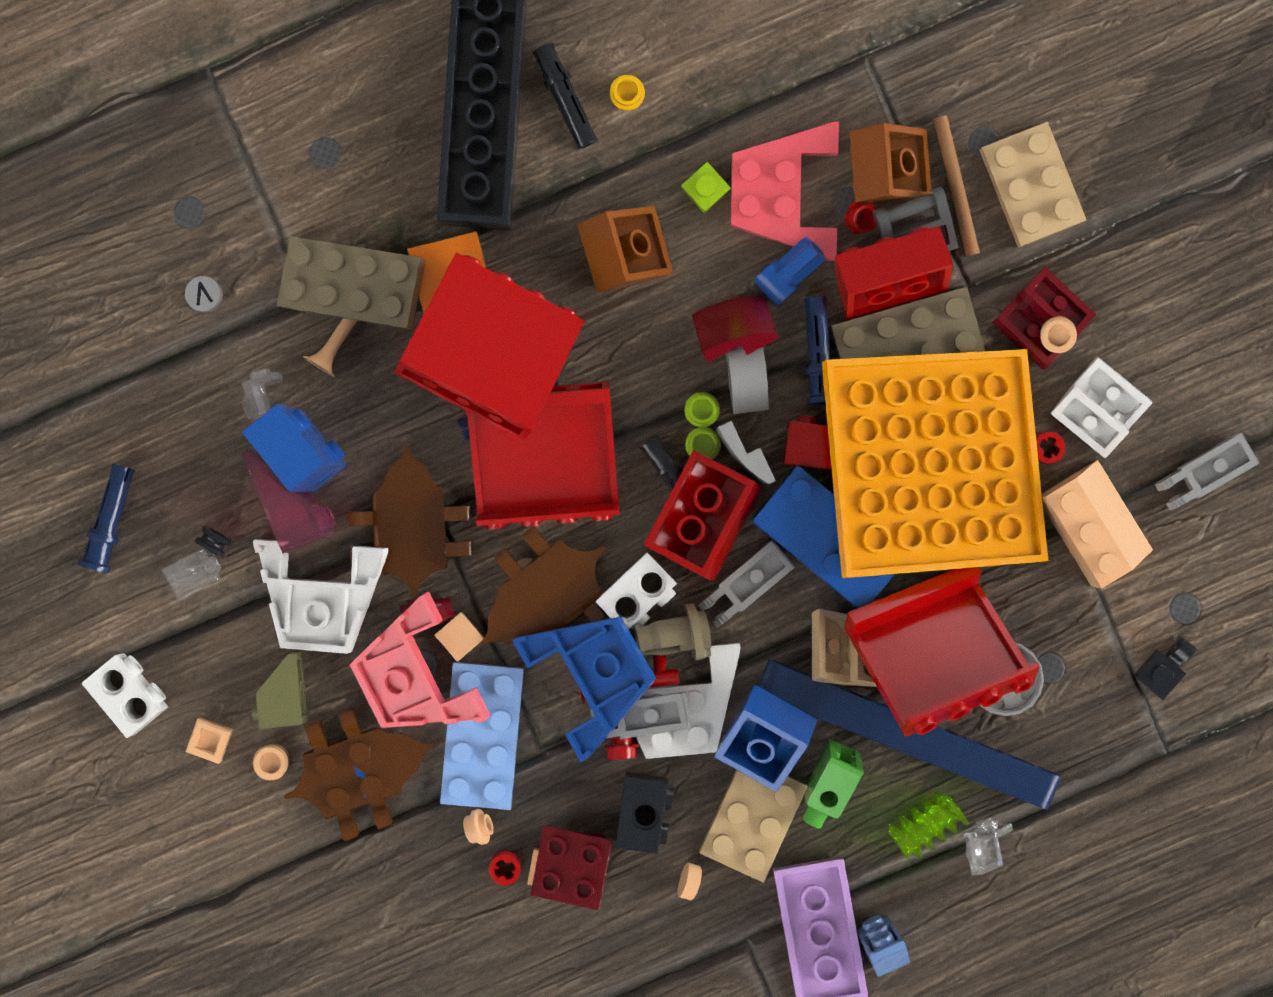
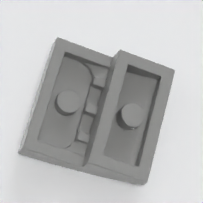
[715,421,776,484]

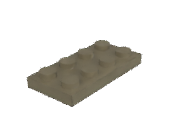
[276,236,425,330]
[830,287,985,359]

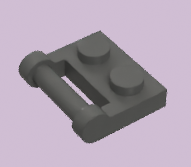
[873,186,959,251]

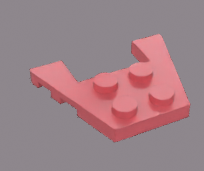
[730,122,839,262]
[350,591,490,728]

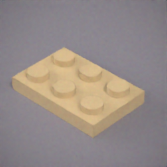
[979,122,1086,248]
[699,769,808,883]

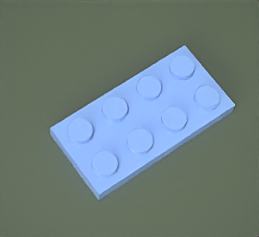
[440,661,524,810]

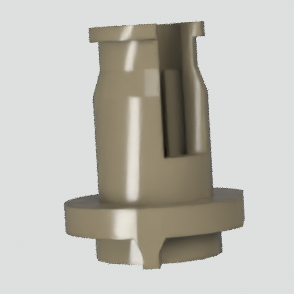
[634,603,711,661]

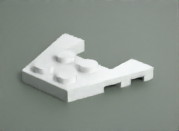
[253,539,388,654]
[637,642,741,759]

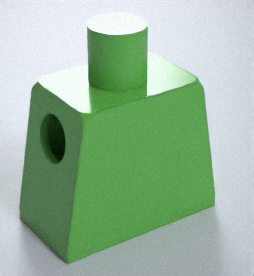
[802,738,864,828]

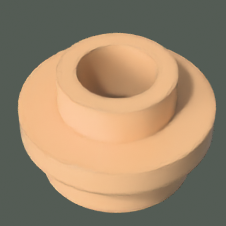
[463,809,493,845]

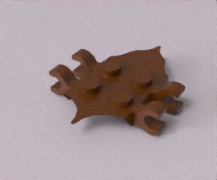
[347,445,473,600]
[481,526,608,645]
[284,708,434,841]

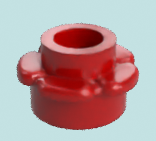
[844,201,876,234]
[604,737,639,760]

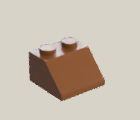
[850,123,931,204]
[578,206,674,293]

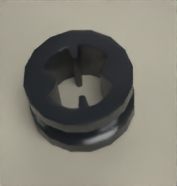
[195,526,232,557]

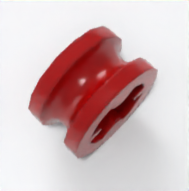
[1036,432,1066,464]
[489,851,522,886]

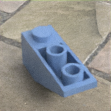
[857,915,910,977]

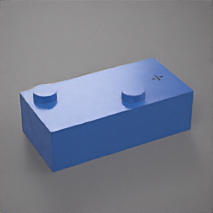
[242,404,347,492]
[750,466,895,608]

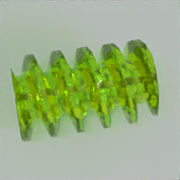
[888,791,970,865]

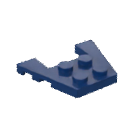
[512,616,656,762]

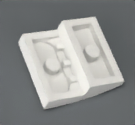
[1051,356,1152,458]

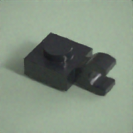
[1133,637,1197,700]

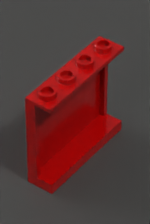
[393,252,585,441]
[465,381,619,529]
[844,567,1040,737]

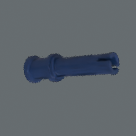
[804,296,830,405]
[77,463,135,573]

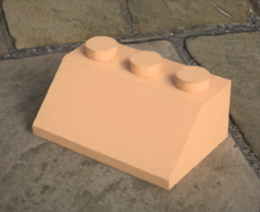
[1042,460,1153,589]

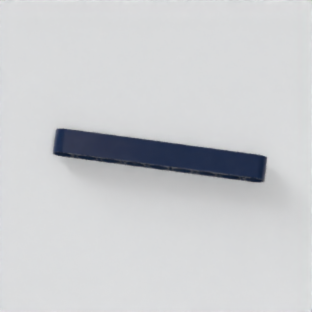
[758,659,1061,810]

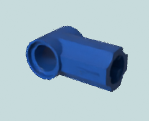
[753,236,827,307]

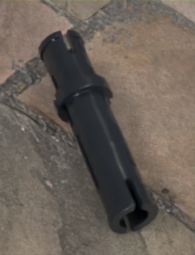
[532,43,598,150]

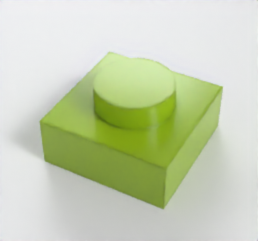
[681,162,731,214]

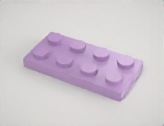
[773,856,868,997]

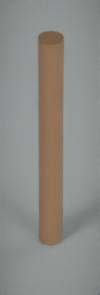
[933,116,980,257]

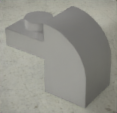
[725,346,769,414]

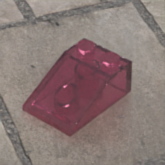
[241,450,336,554]

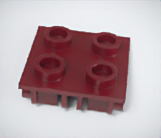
[530,825,612,911]

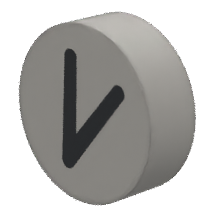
[185,276,223,313]

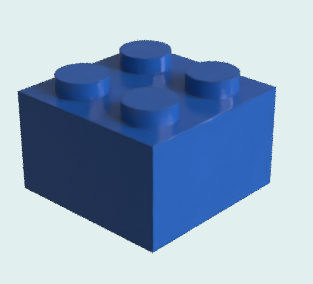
[714,685,818,792]

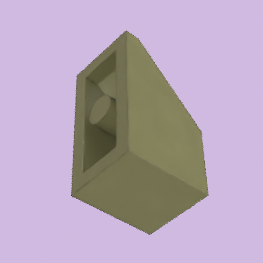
[251,651,308,729]

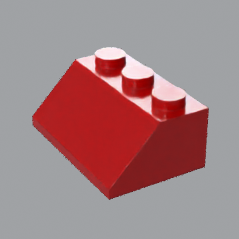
[834,226,953,321]
[644,450,763,582]

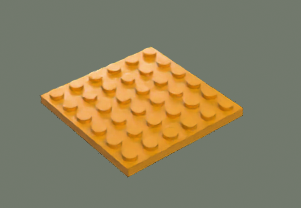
[822,349,1048,578]

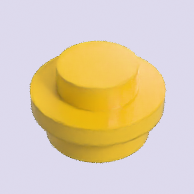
[610,75,645,111]

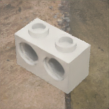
[596,552,677,631]
[81,653,168,738]

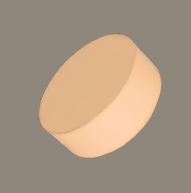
[1040,316,1077,353]
[253,743,290,780]
[678,862,702,901]

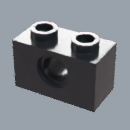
[615,772,674,854]

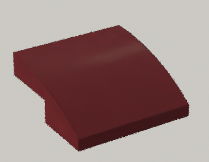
[992,267,1096,370]
[692,295,779,362]

